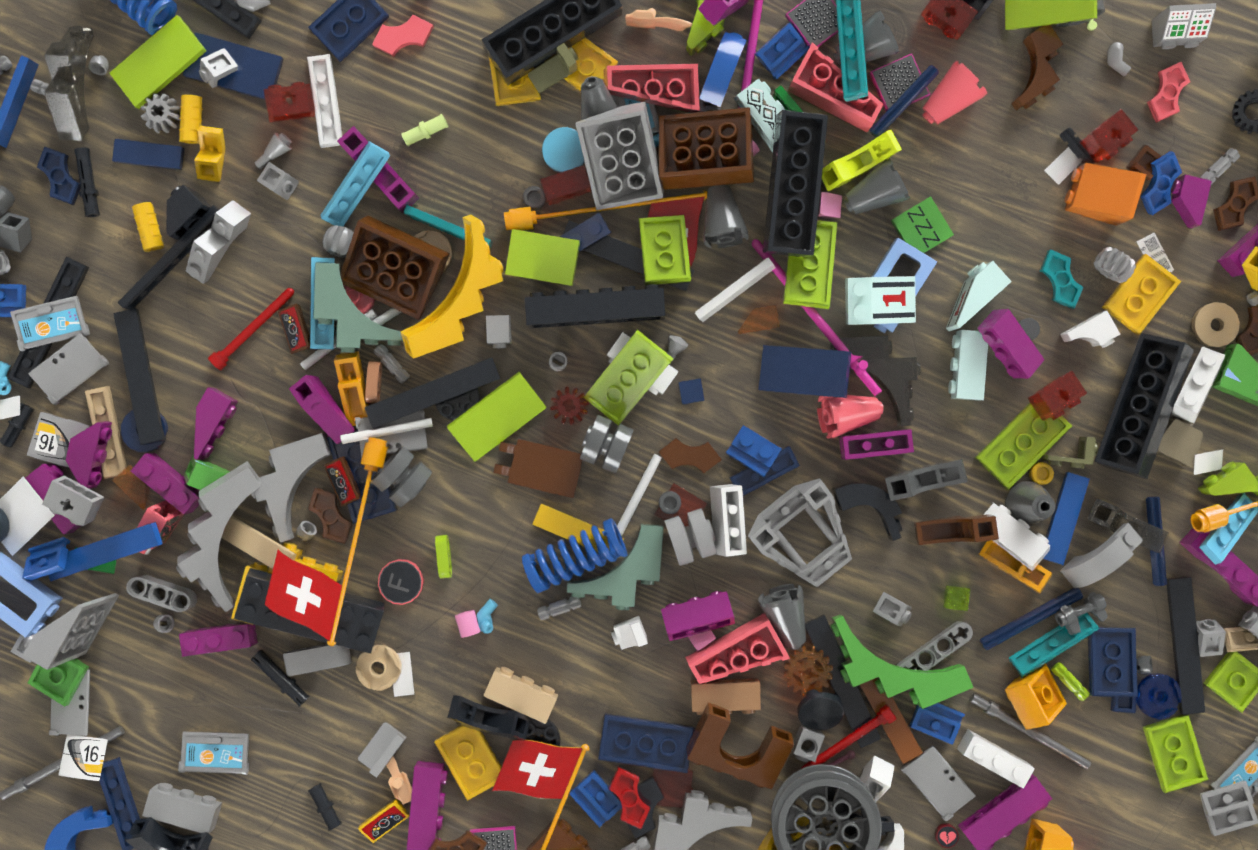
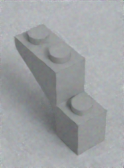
[185,200,251,284]

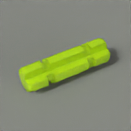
[1051,662,1090,701]

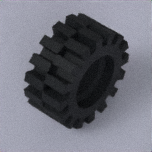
[1232,89,1258,134]

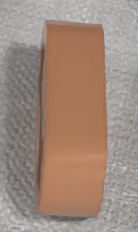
[365,361,382,404]

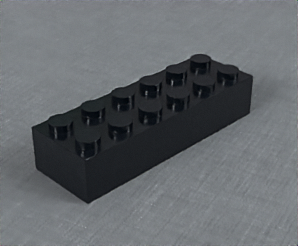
[481,0,623,86]
[763,110,828,258]
[525,284,665,329]
[1094,333,1194,479]
[234,568,385,654]

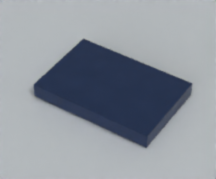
[308,0,389,62]
[1088,627,1138,697]

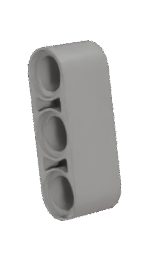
[126,575,197,612]
[283,643,352,676]

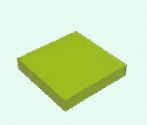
[1203,652,1258,713]

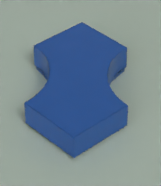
[1140,151,1182,215]

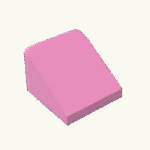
[818,192,842,218]
[688,631,716,651]

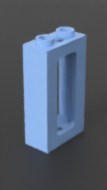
[871,238,937,334]
[0,551,63,638]

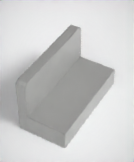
[358,722,407,778]

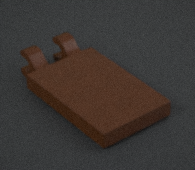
[493,439,583,498]

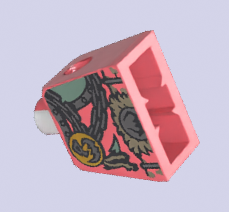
[137,500,184,555]

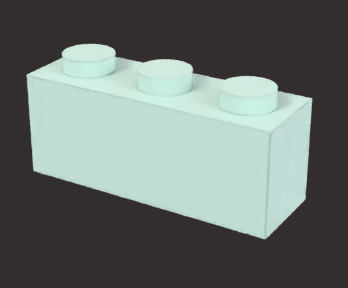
[948,330,988,401]

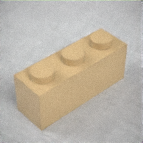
[483,667,558,724]

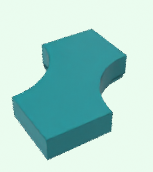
[1040,249,1083,309]

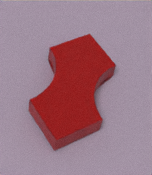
[609,767,650,829]

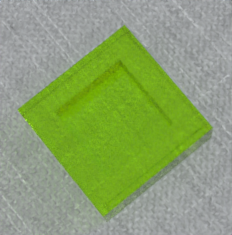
[944,585,970,611]

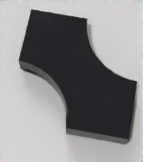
[627,776,664,839]

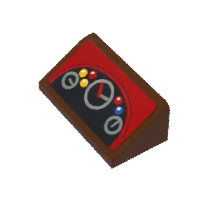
[278,303,310,354]
[323,456,362,507]

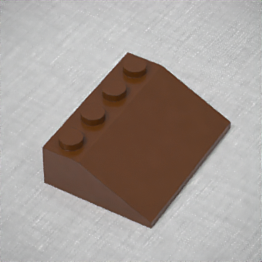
[659,107,754,190]
[340,215,450,320]

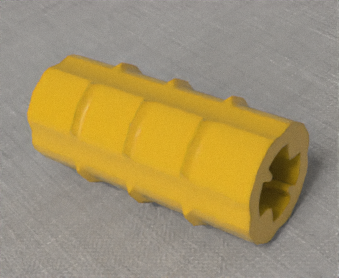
[179,95,203,144]
[132,202,164,252]

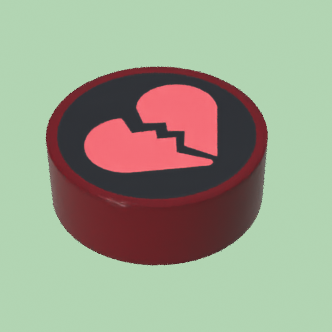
[935,823,959,848]

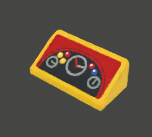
[358,798,410,843]

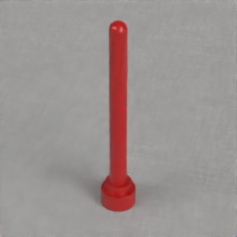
[208,288,294,371]
[801,704,897,769]

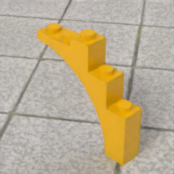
[400,215,504,359]

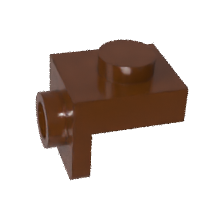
[1126,145,1162,181]

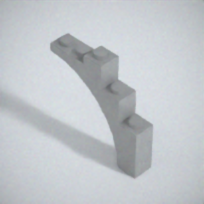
[176,461,261,612]

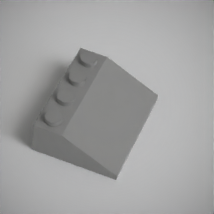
[576,102,664,210]
[22,593,119,670]

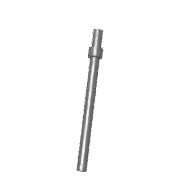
[970,694,1091,770]
[0,726,125,800]

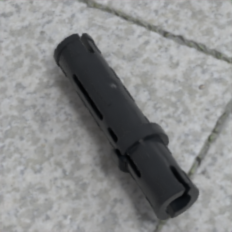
[74,147,100,218]
[251,649,310,707]

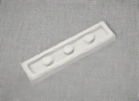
[307,54,342,148]
[695,258,776,322]

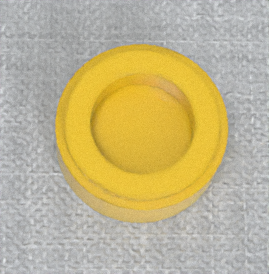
[1029,462,1054,485]

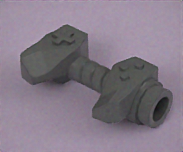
[1055,592,1108,635]

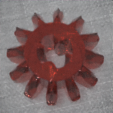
[550,387,589,425]

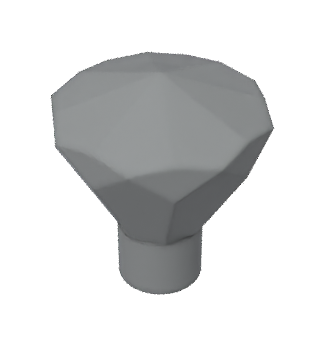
[667,335,688,361]

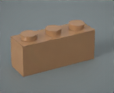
[690,678,761,715]

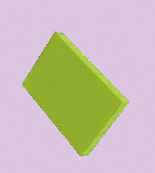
[639,215,691,285]
[505,229,580,286]
[1143,714,1208,793]

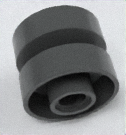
[580,415,634,474]
[370,446,432,508]

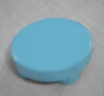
[542,127,585,175]

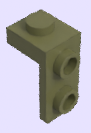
[528,43,578,93]
[1041,437,1098,469]

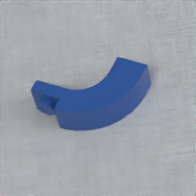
[699,32,747,107]
[44,806,113,850]

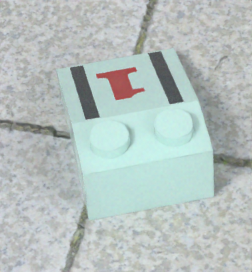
[946,261,1012,331]
[845,276,916,325]

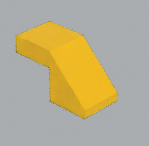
[194,126,225,182]

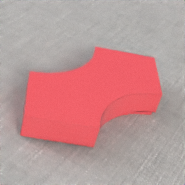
[372,15,434,57]
[1147,62,1190,123]

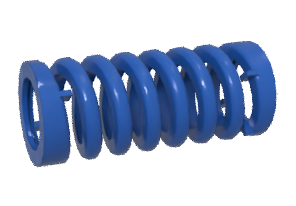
[110,0,177,35]
[522,518,627,593]

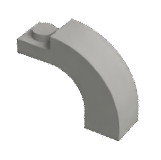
[1060,523,1143,588]

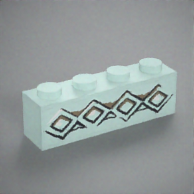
[734,79,785,153]

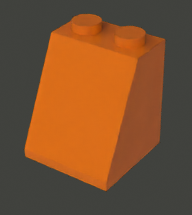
[1064,163,1147,226]

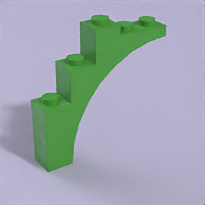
[831,614,974,709]

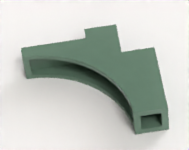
[313,262,403,353]
[567,524,664,610]

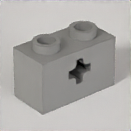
[42,476,104,526]

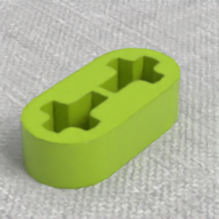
[435,535,452,579]

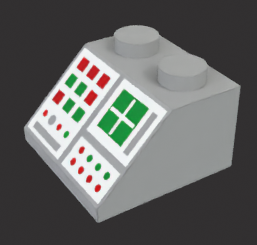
[1152,3,1216,49]

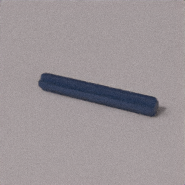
[870,65,939,138]
[1146,496,1167,586]

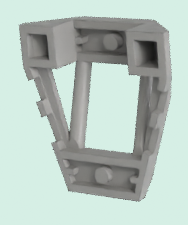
[748,478,852,587]

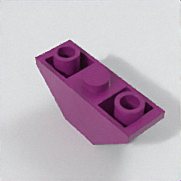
[65,421,112,489]

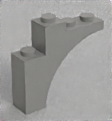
[251,433,332,543]
[653,790,752,850]

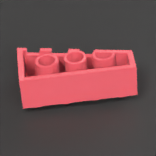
[788,43,883,132]
[603,64,700,113]
[685,613,790,684]

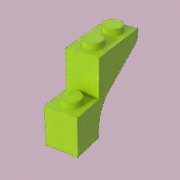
[686,0,725,56]
[1198,461,1258,496]

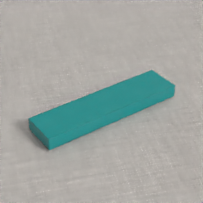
[404,205,493,249]
[1009,613,1099,678]

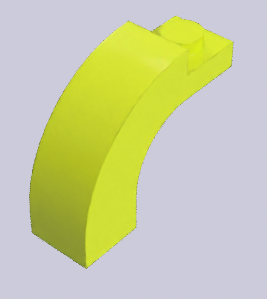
[822,130,902,192]

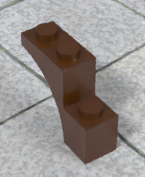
[1011,25,1064,111]
[914,514,999,545]

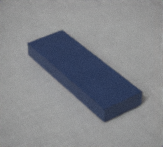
[112,139,185,170]
[729,446,800,496]

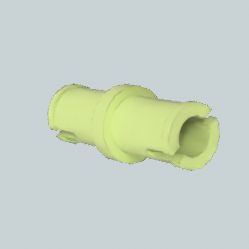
[401,114,449,147]

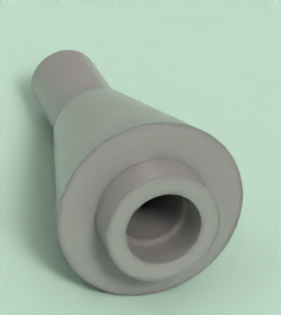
[255,132,292,169]

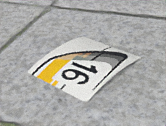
[59,735,108,781]

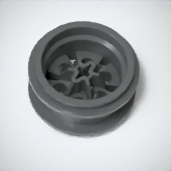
[771,764,882,850]

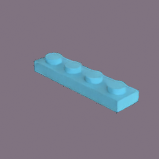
[321,141,390,226]
[310,257,335,350]
[1199,493,1258,565]

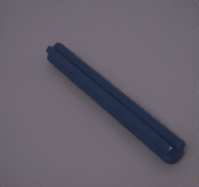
[980,588,1083,650]

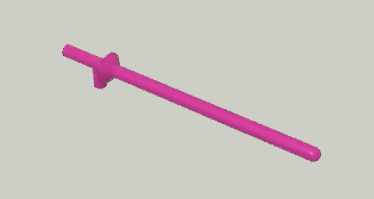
[738,0,763,108]
[752,239,882,396]

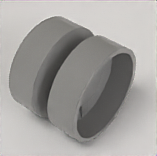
[664,508,717,566]

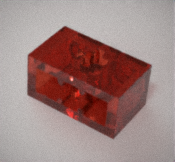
[921,0,978,40]
[263,82,315,123]
[1080,109,1138,163]
[540,165,592,205]
[1028,371,1087,421]

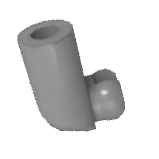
[236,0,271,12]
[1107,42,1131,77]

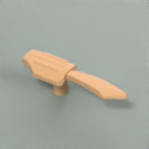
[625,8,692,31]
[386,756,412,805]

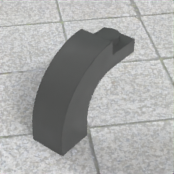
[885,459,968,501]

